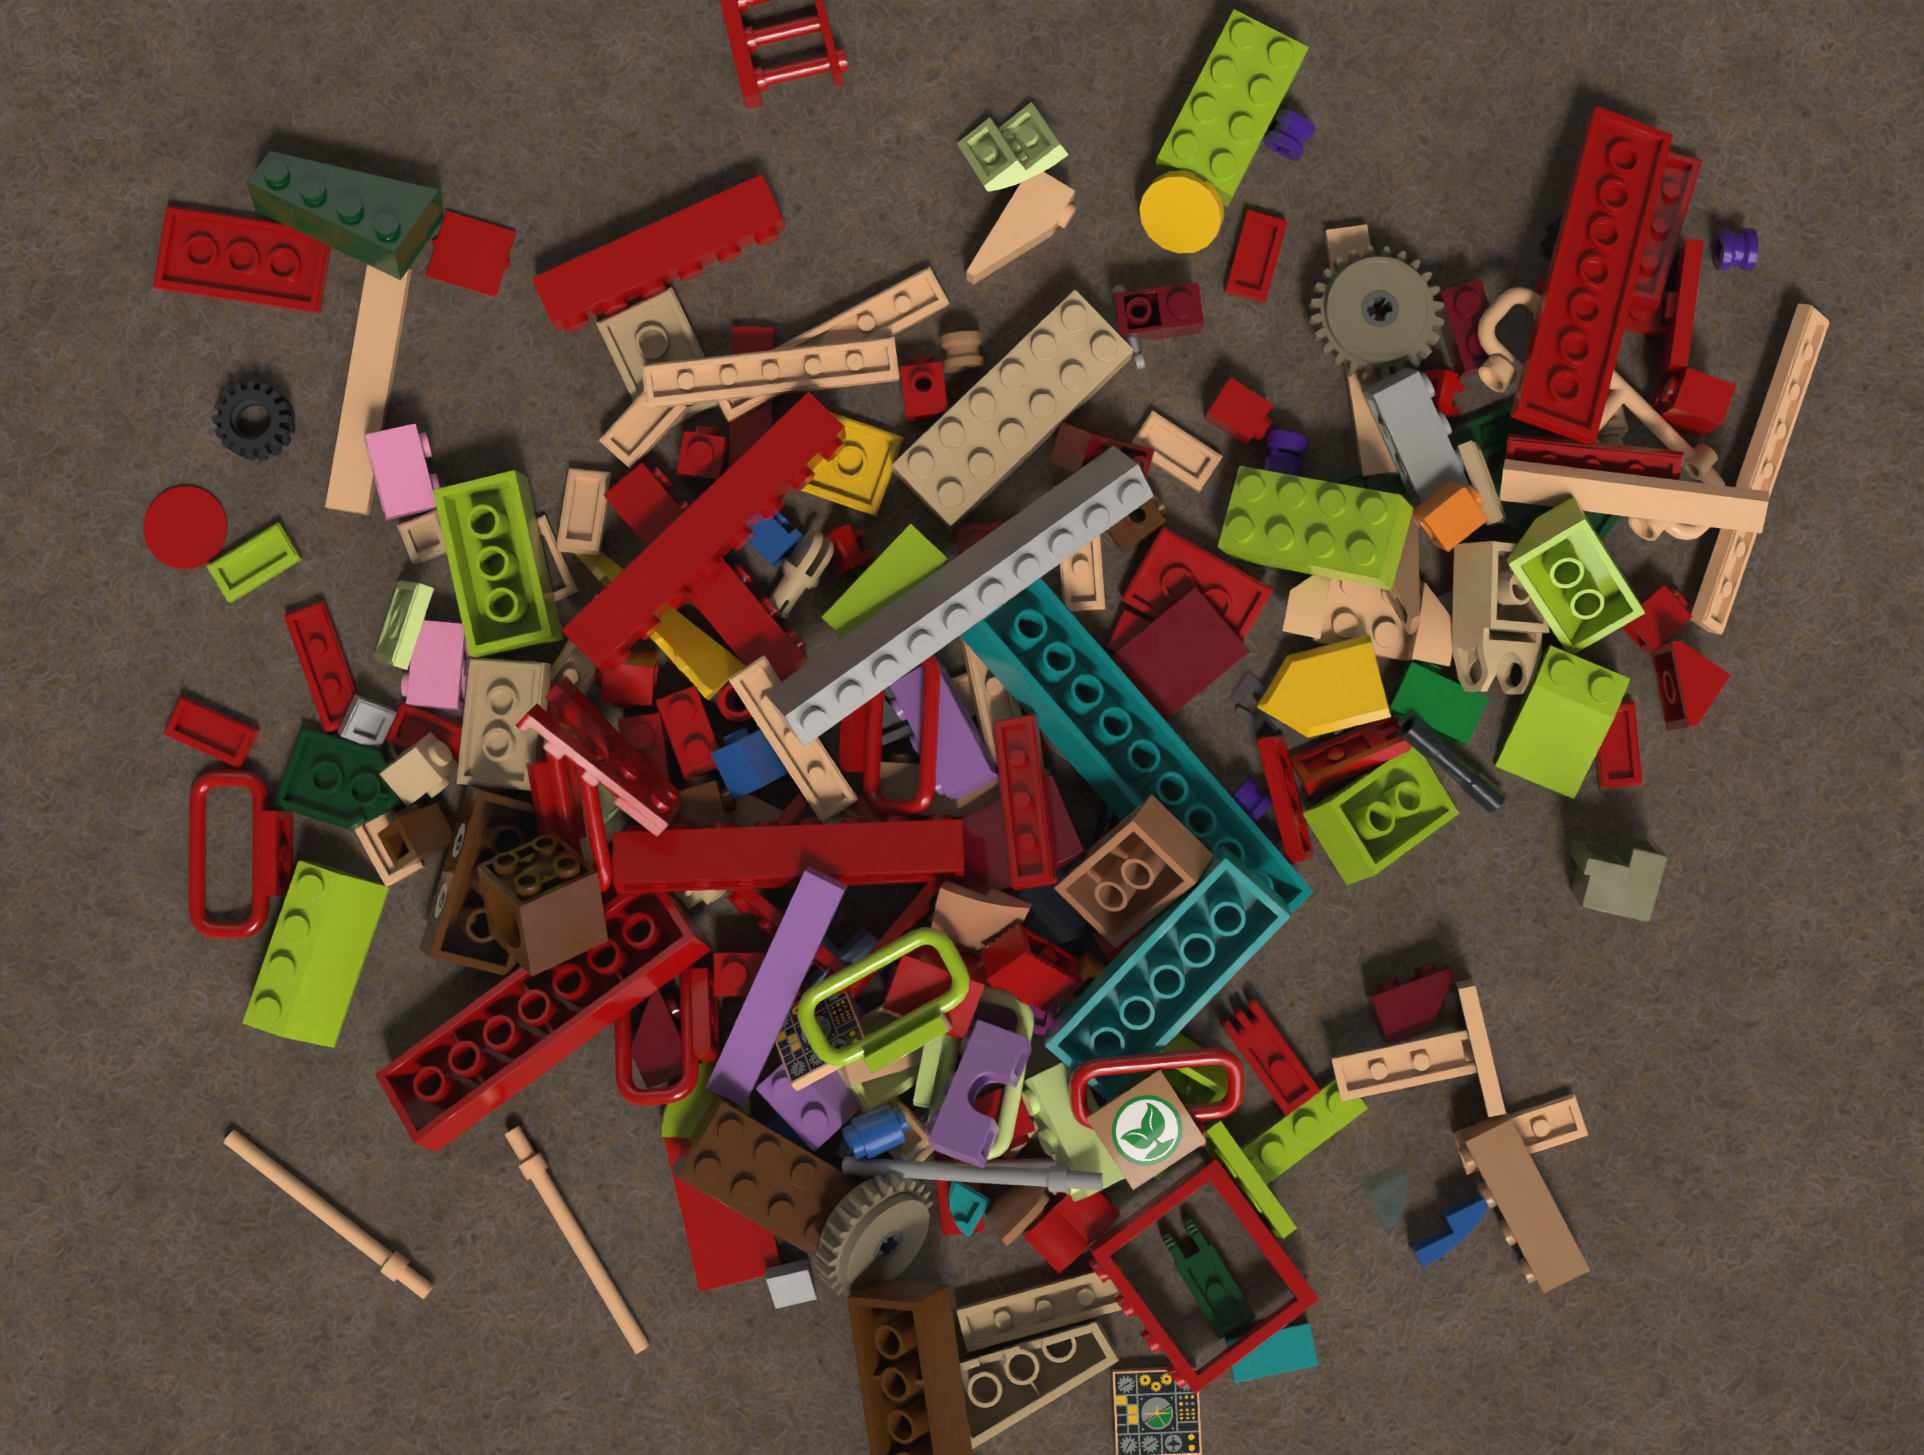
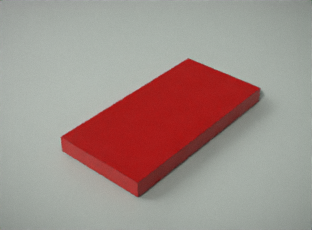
[153,206,332,314]
[664,1137,782,1292]

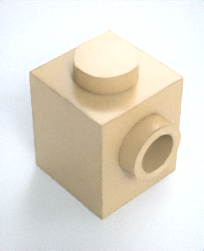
[380,732,458,806]

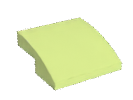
[957,102,1068,192]

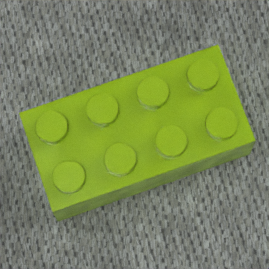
[1154,9,1309,207]
[1218,466,1414,591]
[433,470,563,658]

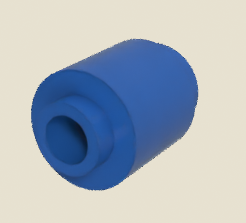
[842,1102,909,1160]

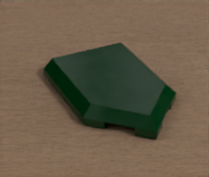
[273,726,404,831]

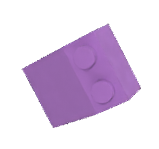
[756,998,867,1152]

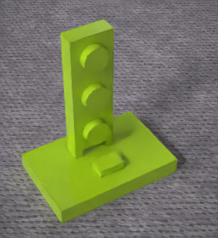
[1203,1077,1368,1239]

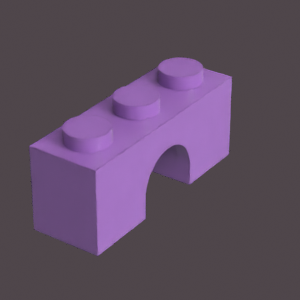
[926,1020,1032,1169]

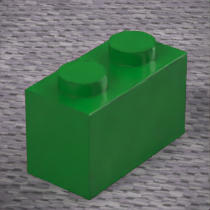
[1388,660,1489,746]

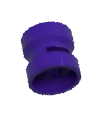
[1261,430,1309,477]

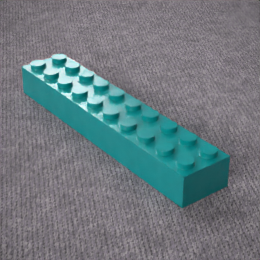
[959,578,1314,914]

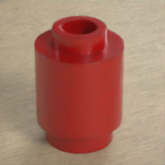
[717,681,754,724]

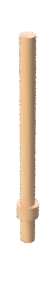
[504,1126,650,1354]
[224,1129,434,1300]

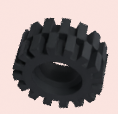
[212,381,296,461]

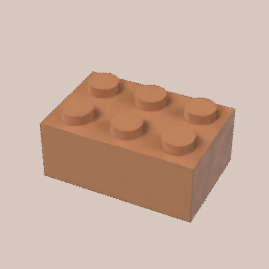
[1054,795,1214,949]

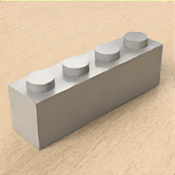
[1361,367,1486,541]

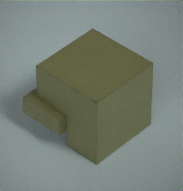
[1570,834,1668,922]

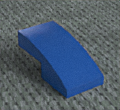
[1409,1194,1489,1267]

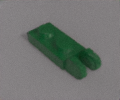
[1159,1214,1256,1339]

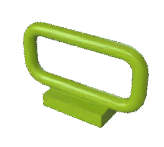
[797,927,970,1074]

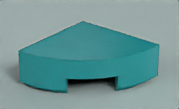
[948,1181,991,1237]

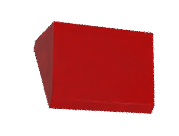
[1651,641,1731,731]
[882,945,987,1040]

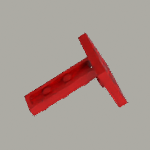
[1531,238,1704,382]

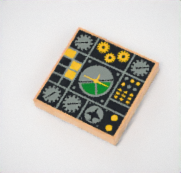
[775,991,867,1091]
[1112,1366,1202,1455]

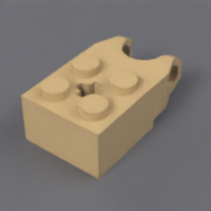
[1452,541,1549,694]

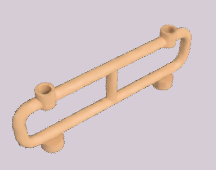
[1477,287,1725,541]

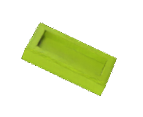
[206,522,303,603]

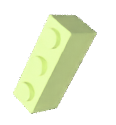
[1021,1062,1125,1202]

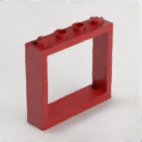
[725,790,954,998]
[1088,1155,1319,1394]

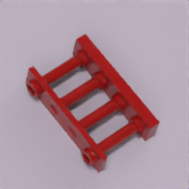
[719,0,849,109]

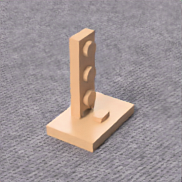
[1332,979,1506,1117]

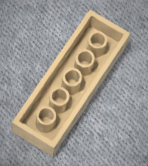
[892,290,1134,531]

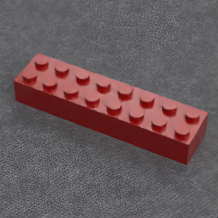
[375,892,712,1152]

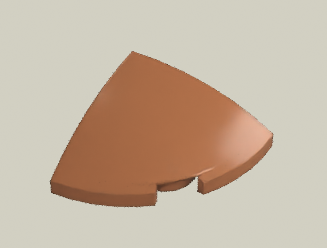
[931,880,1031,952]
[984,1185,1057,1246]

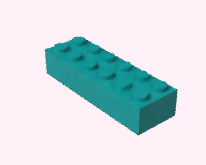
[1045,845,1291,1102]

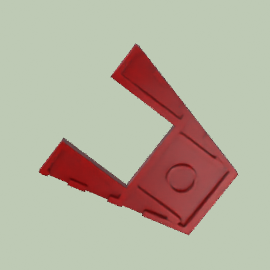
[515,676,684,836]

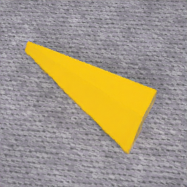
[574,552,746,700]

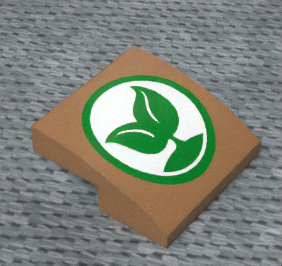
[1086,1069,1206,1190]

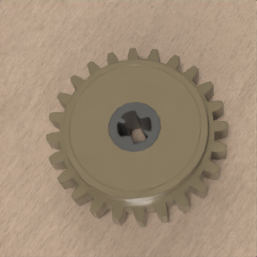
[1308,246,1444,381]
[815,1171,933,1298]

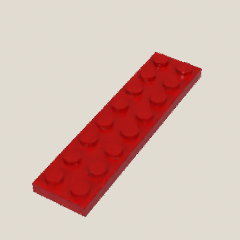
[1510,106,1673,445]

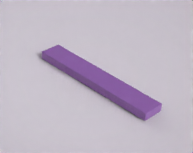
[706,866,848,1107]

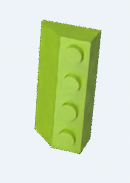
[242,860,390,1048]

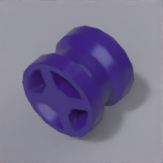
[1263,109,1316,161]
[1713,228,1758,270]
[1230,776,1272,823]

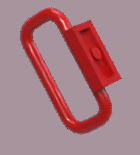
[839,654,941,817]
[526,721,613,892]
[188,769,294,939]
[614,963,721,1106]
[1069,1047,1244,1147]

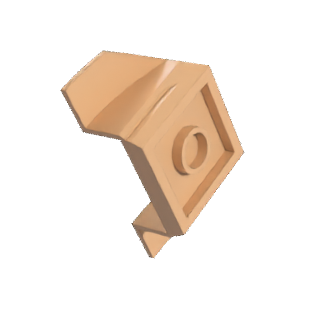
[1282,575,1452,666]

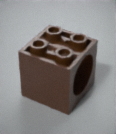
[477,832,608,977]

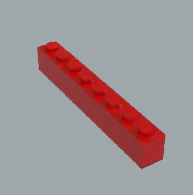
[561,391,846,673]
[613,814,964,894]

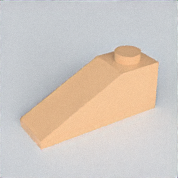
[966,172,1077,285]

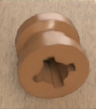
[940,331,985,373]

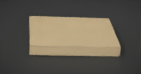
[596,287,718,428]
[456,657,552,791]

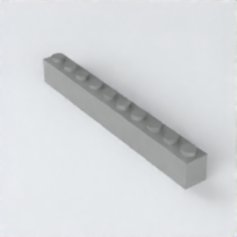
[765,446,1154,747]

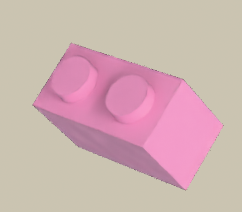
[364,423,440,521]
[401,620,470,711]

